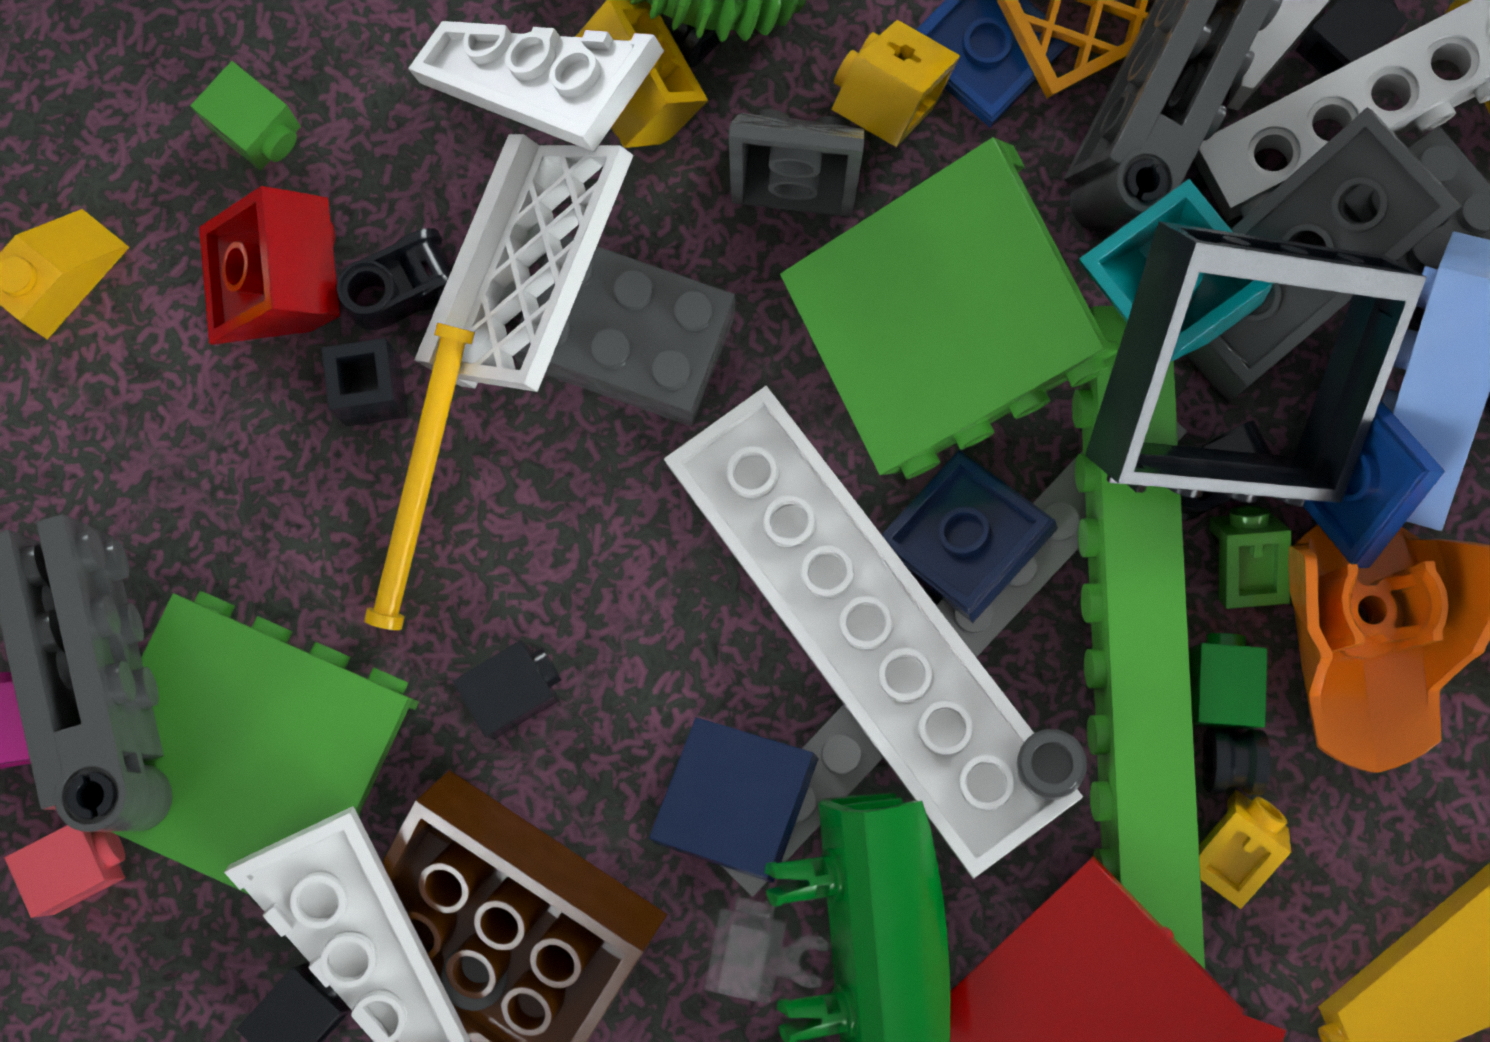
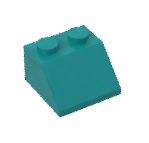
[1079,179,1274,362]

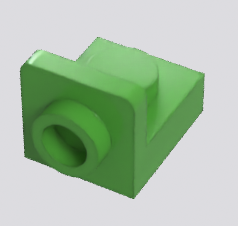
[1210,506,1291,609]

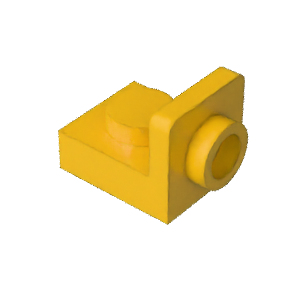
[1199,790,1291,909]

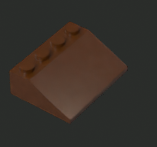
[382,770,668,1042]

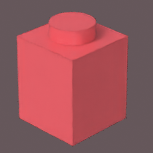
[4,825,126,918]

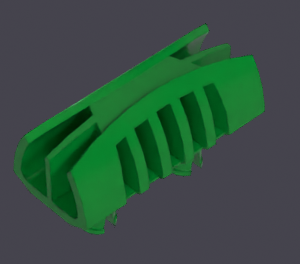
[764,793,950,1042]

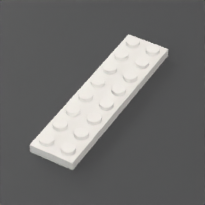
[664,386,1083,879]

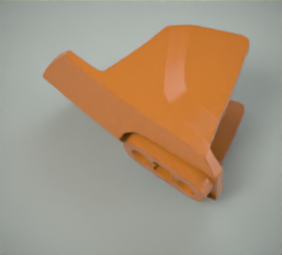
[1288,524,1490,773]

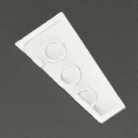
[408,21,664,152]
[224,806,470,1042]

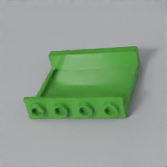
[780,137,1119,479]
[111,590,419,895]

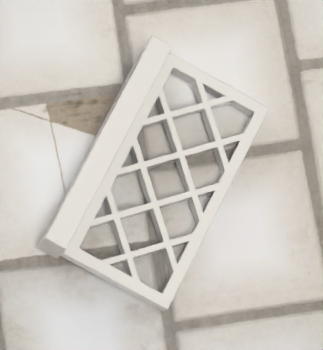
[414,134,633,392]

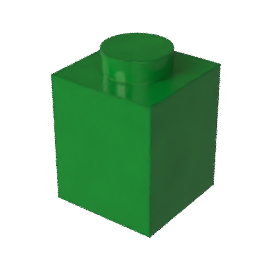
[1188,633,1267,730]

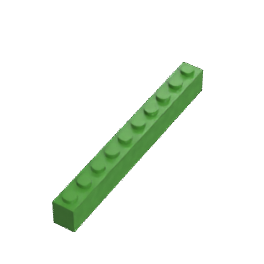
[1072,306,1205,969]

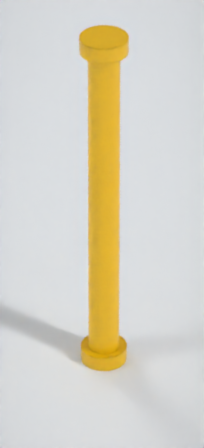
[364,322,475,630]

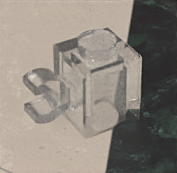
[704,896,830,1004]

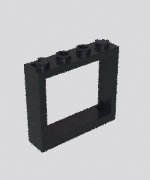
[1085,221,1427,507]

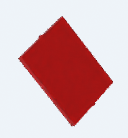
[950,856,1244,1042]

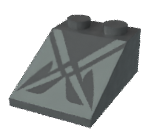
[729,109,864,217]

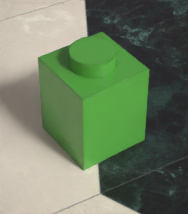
[190,61,301,171]

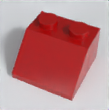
[199,186,341,345]

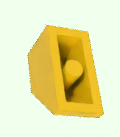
[0,209,130,340]

